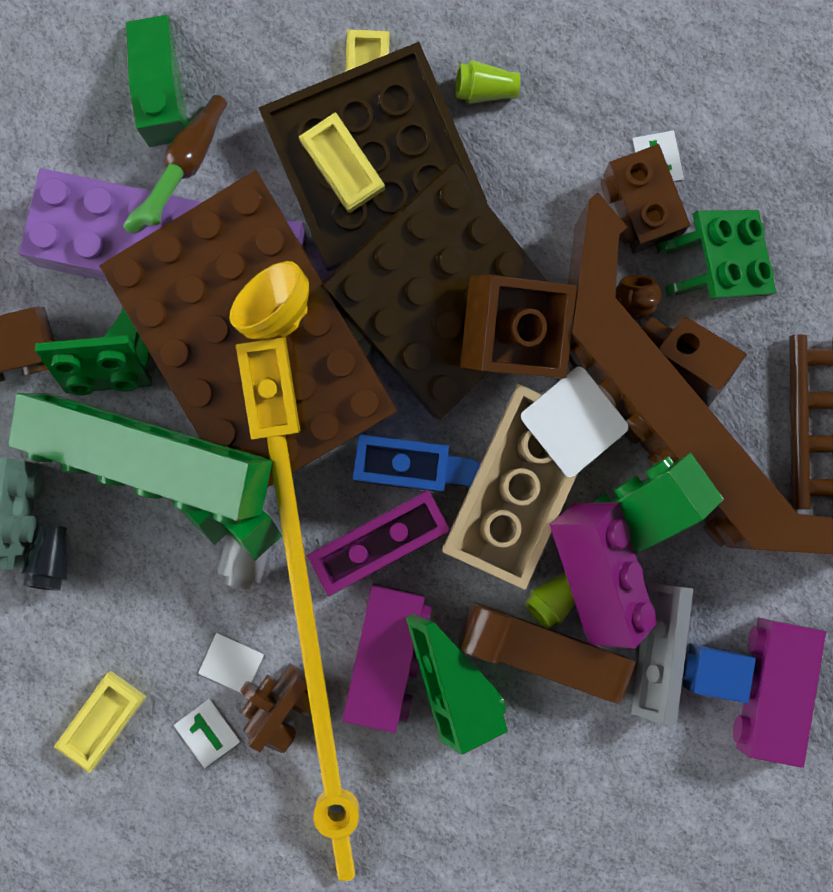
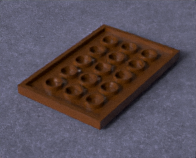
[99,170,398,488]

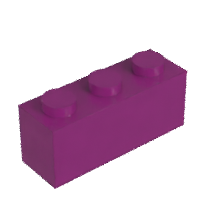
[306,490,450,596]
[549,502,657,648]
[342,584,431,733]
[733,617,826,768]

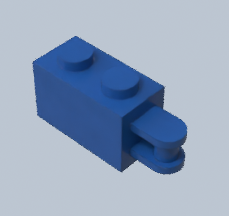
[353,434,480,493]

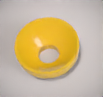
[229,261,309,339]

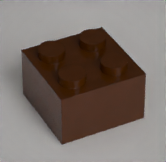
[460,275,577,378]

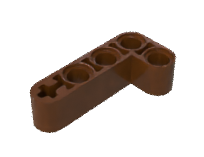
[457,602,636,705]

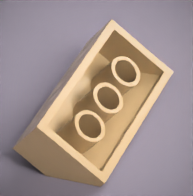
[441,384,578,590]

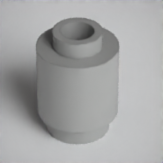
[217,534,270,590]

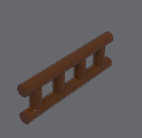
[789,334,833,510]

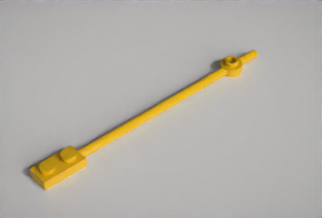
[236,337,360,881]

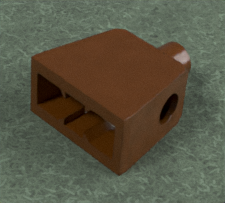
[642,316,747,408]

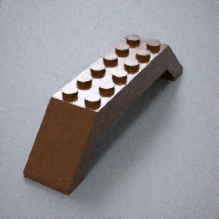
[568,193,833,554]

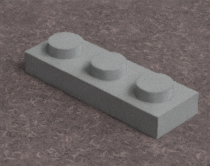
[631,581,694,725]

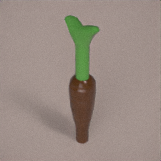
[123,95,227,234]

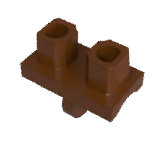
[240,663,311,753]

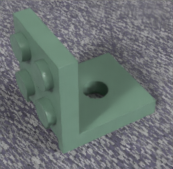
[0,457,43,570]

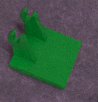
[656,210,777,300]
[35,307,152,396]

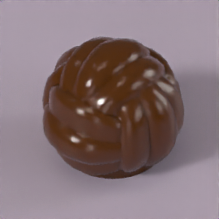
[615,275,662,321]

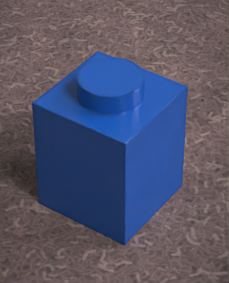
[682,643,756,703]

